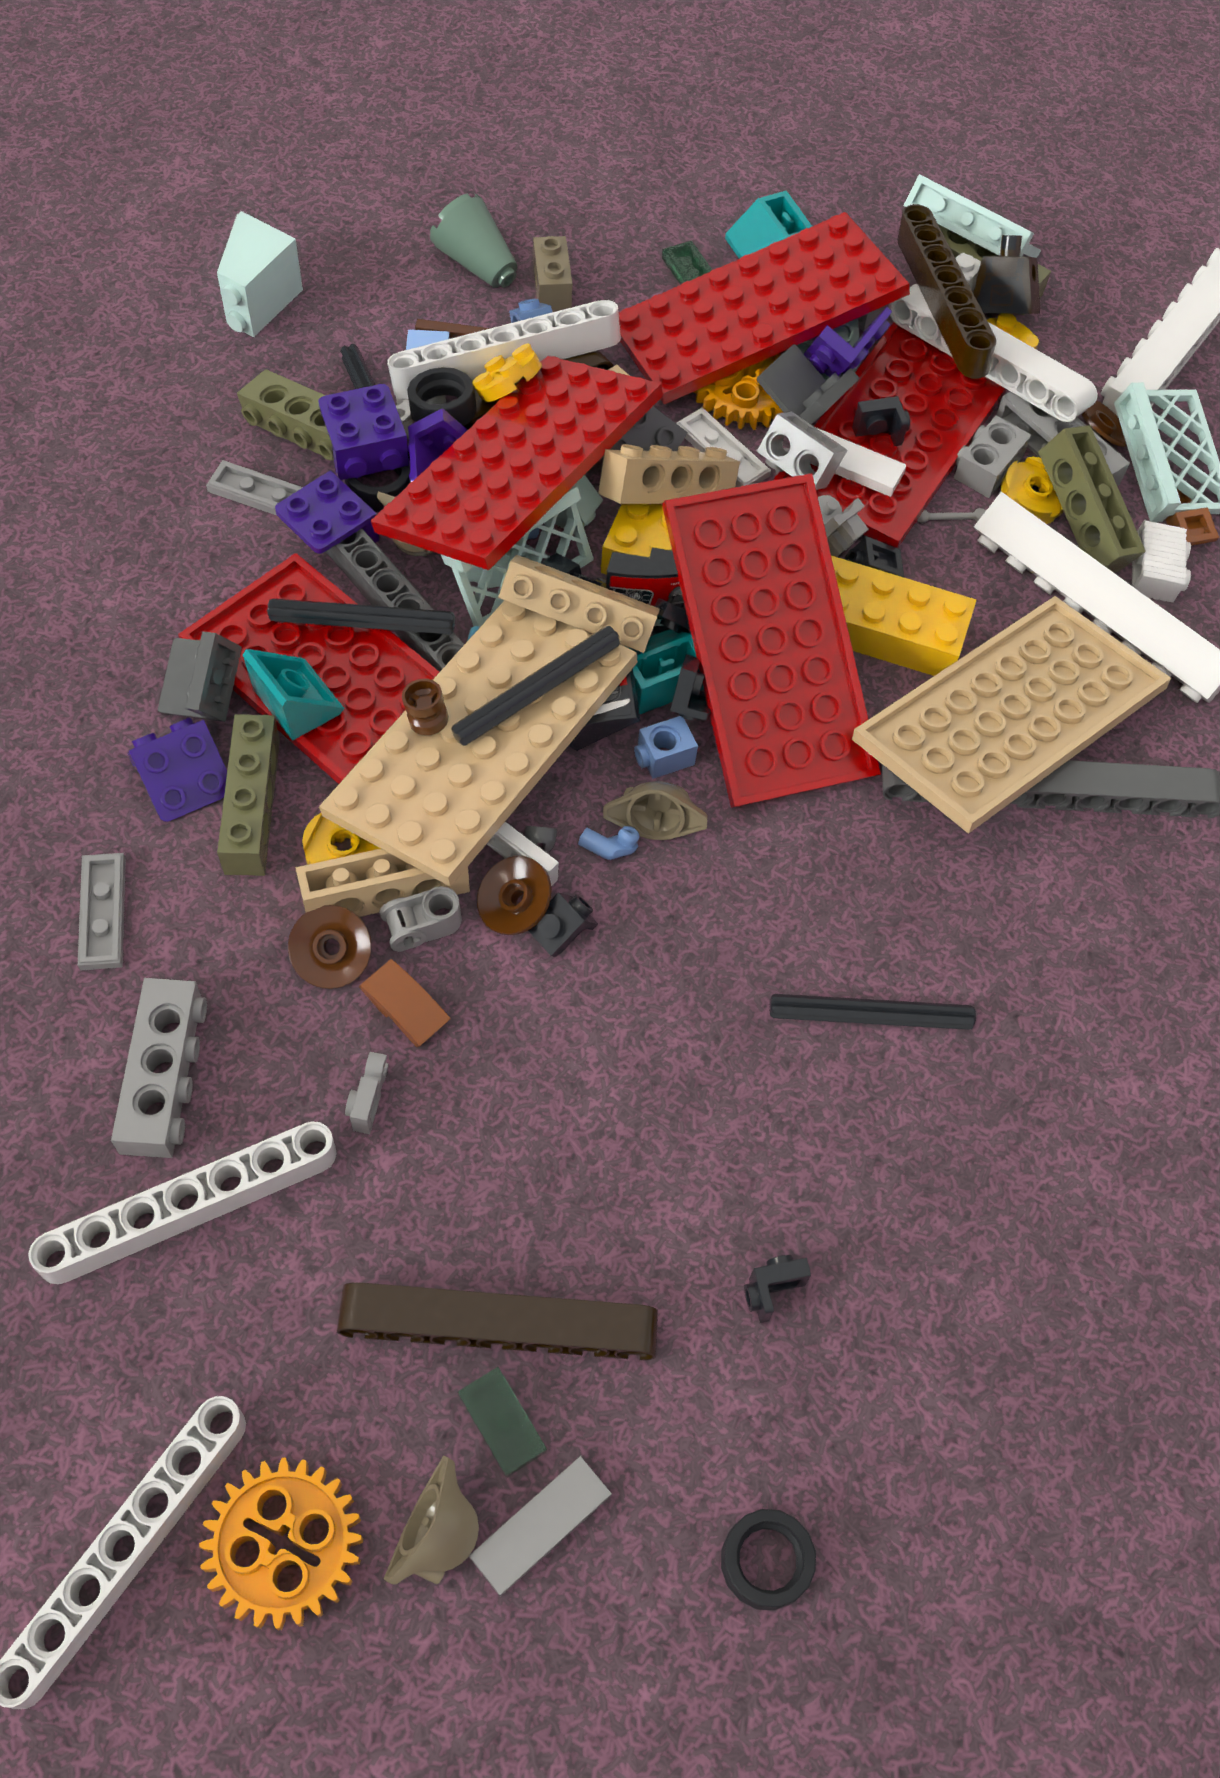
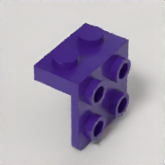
[804,307,892,377]
[318,384,409,480]
[408,408,467,482]
[275,470,379,554]
[127,717,227,822]

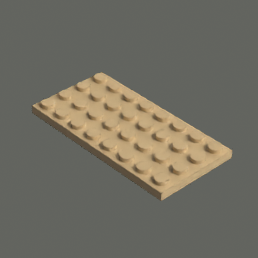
[852,596,1171,834]
[319,600,638,887]

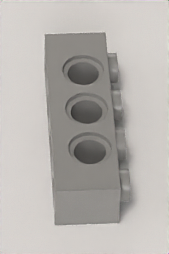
[996,391,1130,486]
[111,978,207,1158]

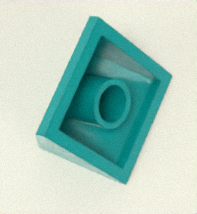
[243,649,344,741]

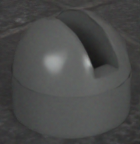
[525,826,557,853]

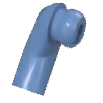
[578,826,640,860]

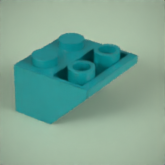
[725,190,812,259]
[625,629,704,714]

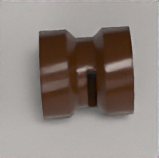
[402,679,449,735]

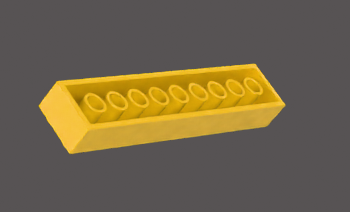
[601,504,977,676]

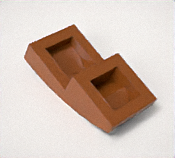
[1165,489,1219,546]
[358,959,451,1047]

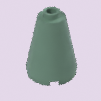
[430,193,518,288]

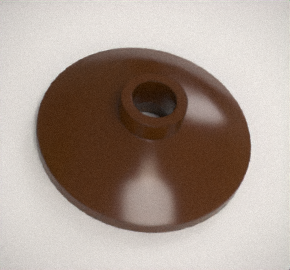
[1081,400,1127,447]
[477,856,552,935]
[288,905,372,989]

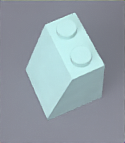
[217,211,303,337]

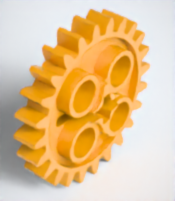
[693,353,784,430]
[199,1458,363,1630]

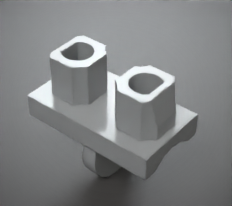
[818,495,869,557]

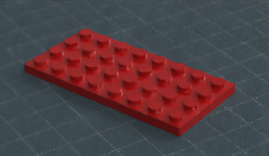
[618,212,910,405]
[773,322,1007,548]
[371,356,664,570]
[662,473,881,808]
[178,553,439,784]

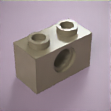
[533,236,572,312]

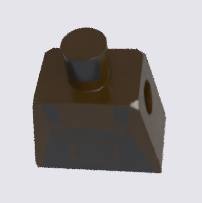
[973,235,1040,314]

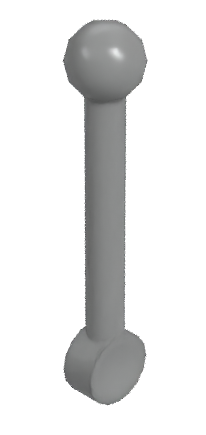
[917,508,986,524]

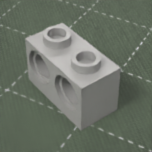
[757,411,848,490]
[954,415,1032,498]

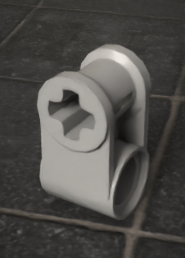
[379,886,462,952]

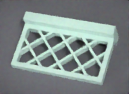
[903,174,1041,258]
[1114,382,1220,522]
[441,485,594,627]

